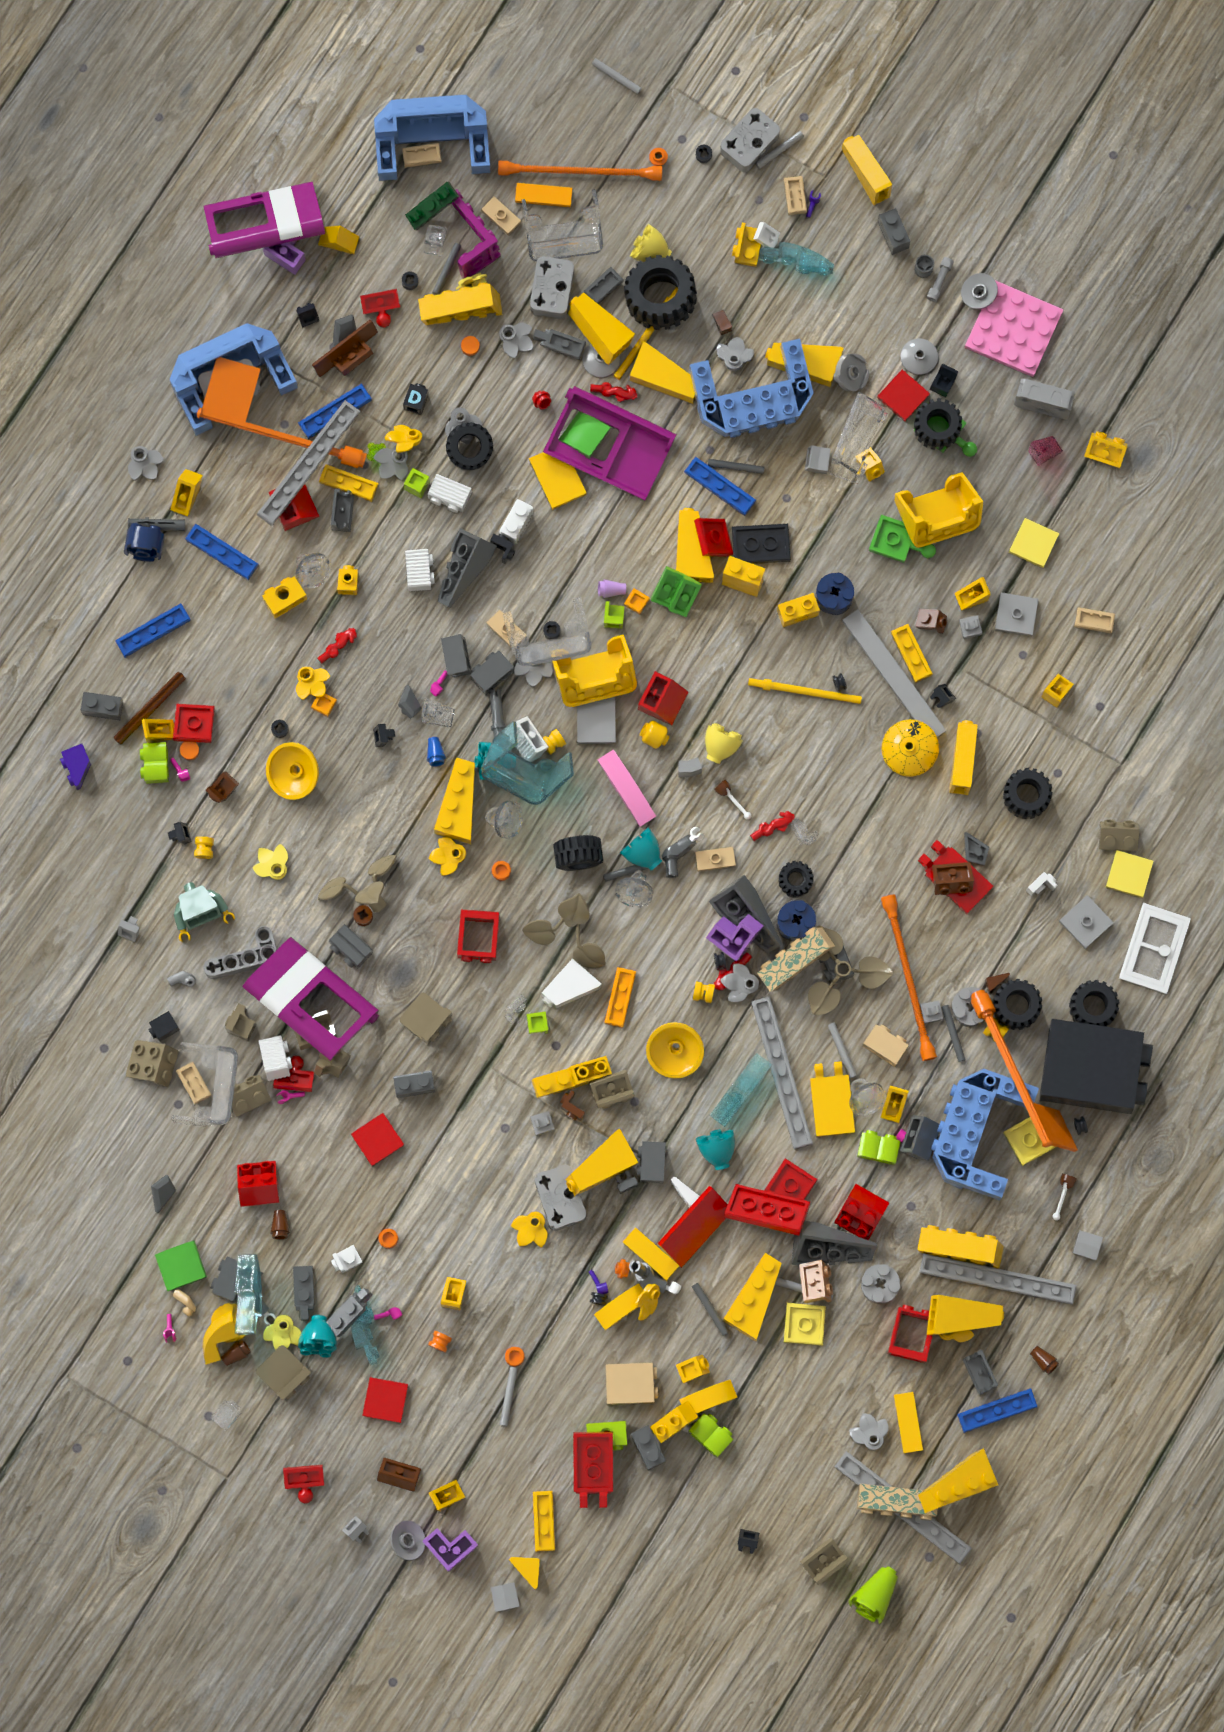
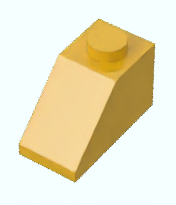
[170,469,203,517]

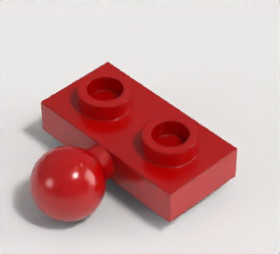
[360,289,400,328]
[273,1055,314,1092]
[283,1465,324,1504]

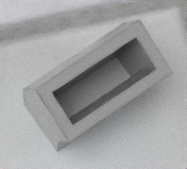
[805,445,830,474]
[678,757,702,777]
[1072,1230,1103,1260]
[490,1582,520,1612]

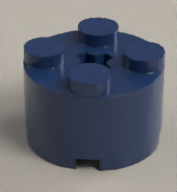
[124,523,165,562]
[815,572,854,615]
[777,900,816,942]

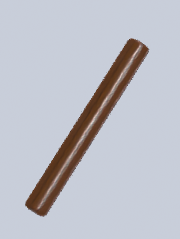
[114,672,186,745]

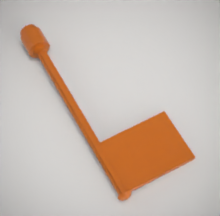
[197,357,367,468]
[971,990,1078,1152]

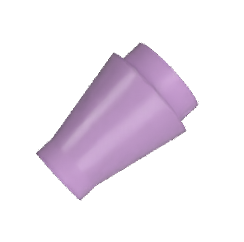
[598,579,626,598]

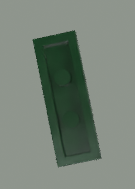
[405,181,459,230]

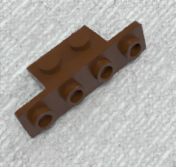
[312,320,378,377]

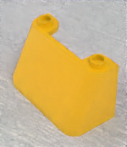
[895,472,983,548]
[550,635,637,707]

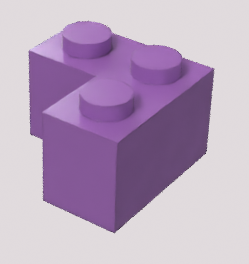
[263,240,306,275]
[706,914,763,961]
[423,1528,478,1572]

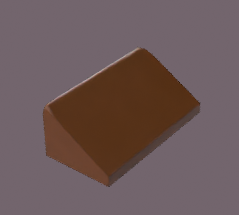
[377,1458,421,1492]

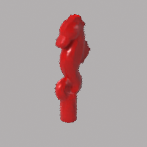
[590,382,638,402]
[317,628,357,664]
[750,811,795,841]
[714,952,752,991]

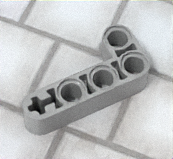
[203,926,277,979]

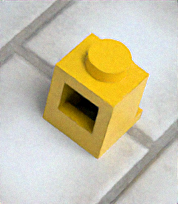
[337,565,359,595]

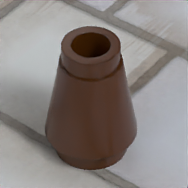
[270,1210,290,1240]
[221,1339,251,1366]
[1030,1346,1059,1375]

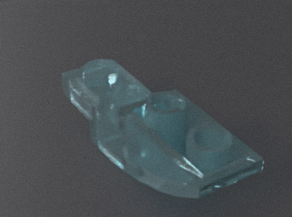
[759,242,834,276]
[710,1053,773,1127]
[235,1254,262,1335]
[351,1285,380,1366]

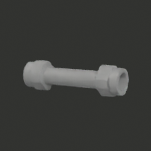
[926,257,954,302]

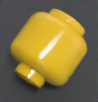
[640,721,669,749]

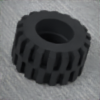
[914,398,962,450]
[446,422,493,470]
[1003,768,1053,819]
[553,835,604,871]
[993,979,1042,1030]
[1069,980,1120,1027]

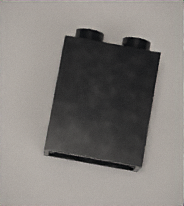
[1039,1019,1153,1114]

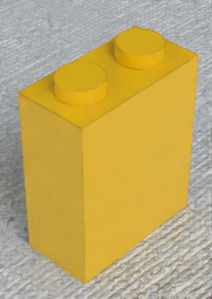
[722,556,765,597]

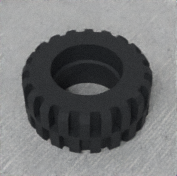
[624,255,697,330]

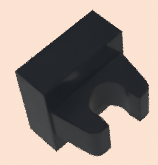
[296,303,320,328]
[930,684,956,708]
[373,724,395,747]
[167,821,192,844]
[737,1529,760,1554]

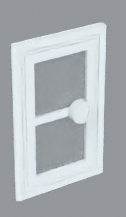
[1119,903,1191,994]

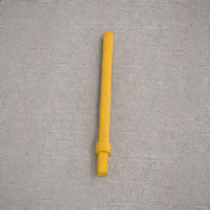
[613,287,678,380]
[748,678,862,704]

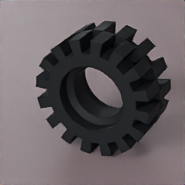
[778,861,814,897]

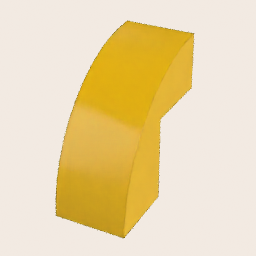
[594,1283,643,1330]
[203,1311,238,1364]
[679,1380,738,1414]

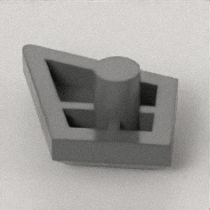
[332,314,357,347]
[398,685,422,719]
[964,832,989,866]
[151,1175,176,1213]

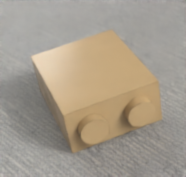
[606,1363,658,1405]

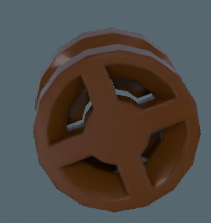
[353,905,373,927]

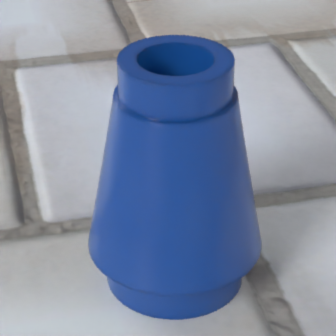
[427,737,446,767]

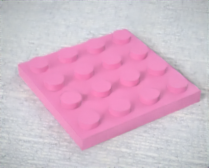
[965,280,1063,377]

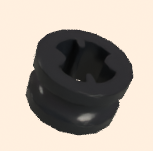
[695,144,712,163]
[402,271,418,290]
[543,621,560,640]
[832,673,847,692]
[271,719,289,738]
[714,952,726,970]
[1073,1116,1088,1135]
[589,1292,608,1306]

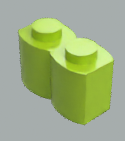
[140,742,169,784]
[857,1130,900,1165]
[688,1413,733,1458]

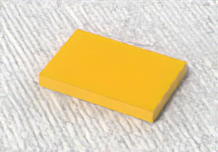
[529,452,587,510]

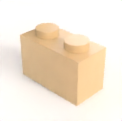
[863,1024,908,1067]

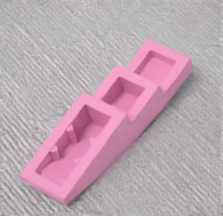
[597,750,656,826]

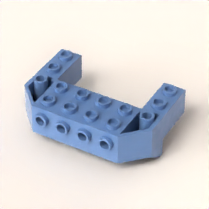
[374,95,490,181]
[170,323,298,436]
[689,339,813,438]
[931,1069,1039,1200]

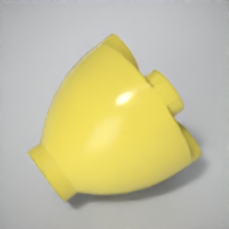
[630,224,672,262]
[705,723,743,764]

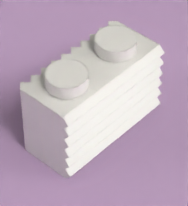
[428,474,472,513]
[499,499,533,544]
[405,549,435,591]
[507,716,549,763]
[259,1035,293,1081]

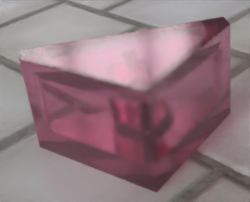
[1028,436,1063,466]

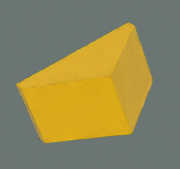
[318,225,359,254]
[954,577,991,610]
[1041,674,1074,708]
[142,719,174,743]
[880,1086,909,1123]
[441,1277,466,1310]
[429,1480,465,1512]
[509,1557,540,1590]

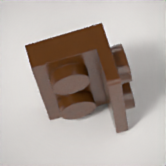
[932,862,974,895]

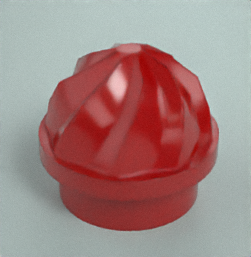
[532,390,551,410]

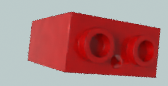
[457,909,500,963]
[887,1305,932,1364]

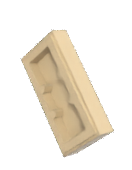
[402,143,442,168]
[784,176,807,215]
[481,197,521,236]
[1074,607,1115,633]
[486,610,527,650]
[695,847,736,872]
[176,1062,212,1105]

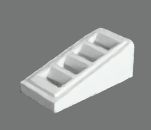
[671,1177,699,1208]

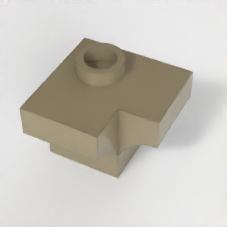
[225,1003,257,1041]
[314,1050,351,1078]

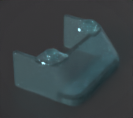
[481,721,574,805]

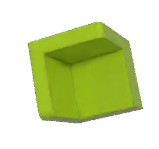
[404,468,430,498]
[604,601,624,629]
[526,1011,548,1034]

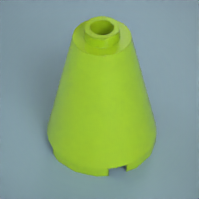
[848,1566,898,1624]

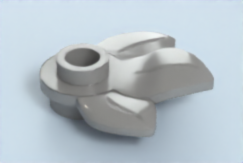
[499,323,533,358]
[716,337,754,371]
[445,407,483,444]
[128,446,164,480]
[374,447,408,480]
[514,649,552,687]
[720,964,759,1002]
[849,1413,889,1451]

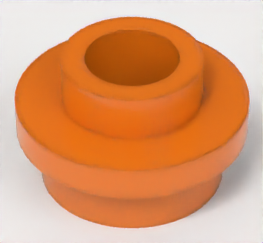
[649,148,668,166]
[615,1259,630,1279]

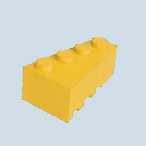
[418,283,503,325]
[434,757,475,845]
[917,1225,1004,1269]
[723,1253,782,1342]
[918,1448,998,1513]

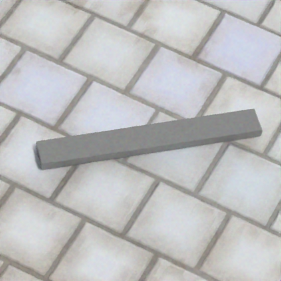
[257,400,360,526]
[842,609,946,738]
[751,996,813,1150]
[919,1253,1077,1305]
[834,1451,972,1564]

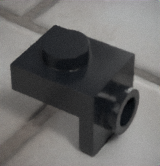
[929,364,959,398]
[490,534,515,564]

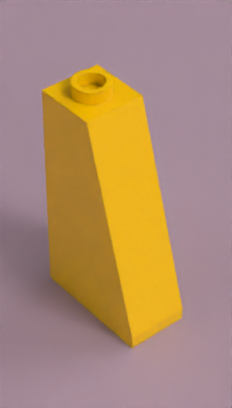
[842,135,892,205]
[568,293,635,365]
[630,342,696,404]
[765,343,844,387]
[676,508,714,583]
[949,720,978,795]
[565,1129,638,1196]
[927,1295,1004,1335]

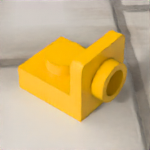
[854,447,885,481]
[676,1355,710,1383]

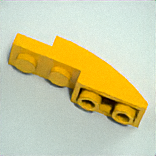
[531,1056,612,1098]

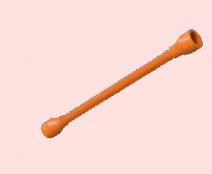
[498,160,662,181]
[881,894,937,1061]

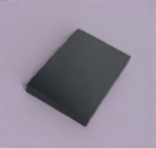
[732,523,791,564]

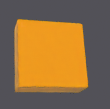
[624,588,650,615]
[311,693,337,717]

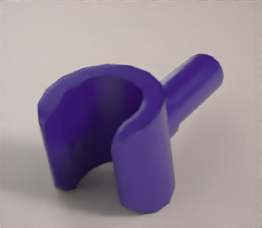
[806,190,821,218]
[589,1270,608,1294]

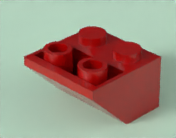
[269,484,320,531]
[638,671,689,726]
[237,1161,279,1207]
[834,1184,889,1241]

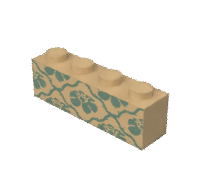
[757,927,835,992]
[857,1484,937,1520]

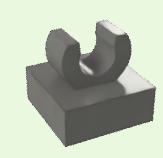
[616,1170,638,1194]

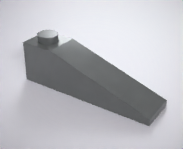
[438,528,497,608]
[709,875,782,954]
[791,1221,877,1266]

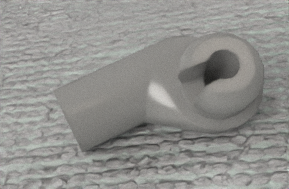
[167,971,196,987]

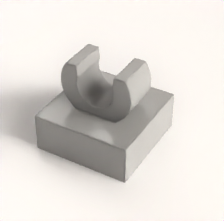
[959,615,982,639]
[118,916,139,942]
[920,1000,943,1024]
[530,1111,554,1136]
[342,1516,369,1543]

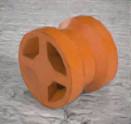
[428,1331,452,1353]

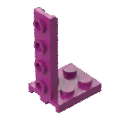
[451,189,501,279]

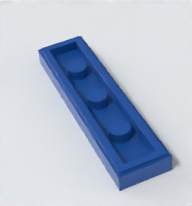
[298,384,372,440]
[684,457,756,516]
[185,524,259,580]
[115,603,191,658]
[957,1388,1038,1433]

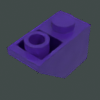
[60,743,91,790]

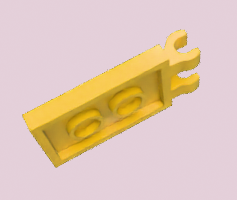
[810,1061,855,1137]

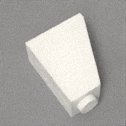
[542,959,601,1008]

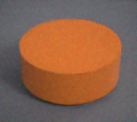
[461,336,480,356]
[180,742,199,760]
[492,861,511,881]
[379,1229,398,1249]
[505,1347,525,1367]

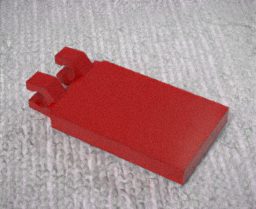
[918,840,993,914]
[573,1432,613,1508]

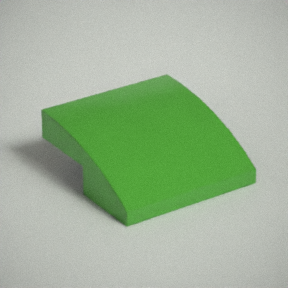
[558,411,611,459]
[651,566,702,617]
[155,1241,207,1291]

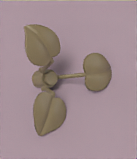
[318,855,397,912]
[522,893,606,968]
[808,926,893,1015]

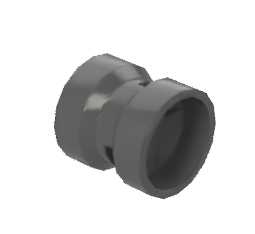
[914,254,934,278]

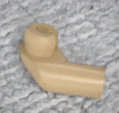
[173,1289,196,1317]

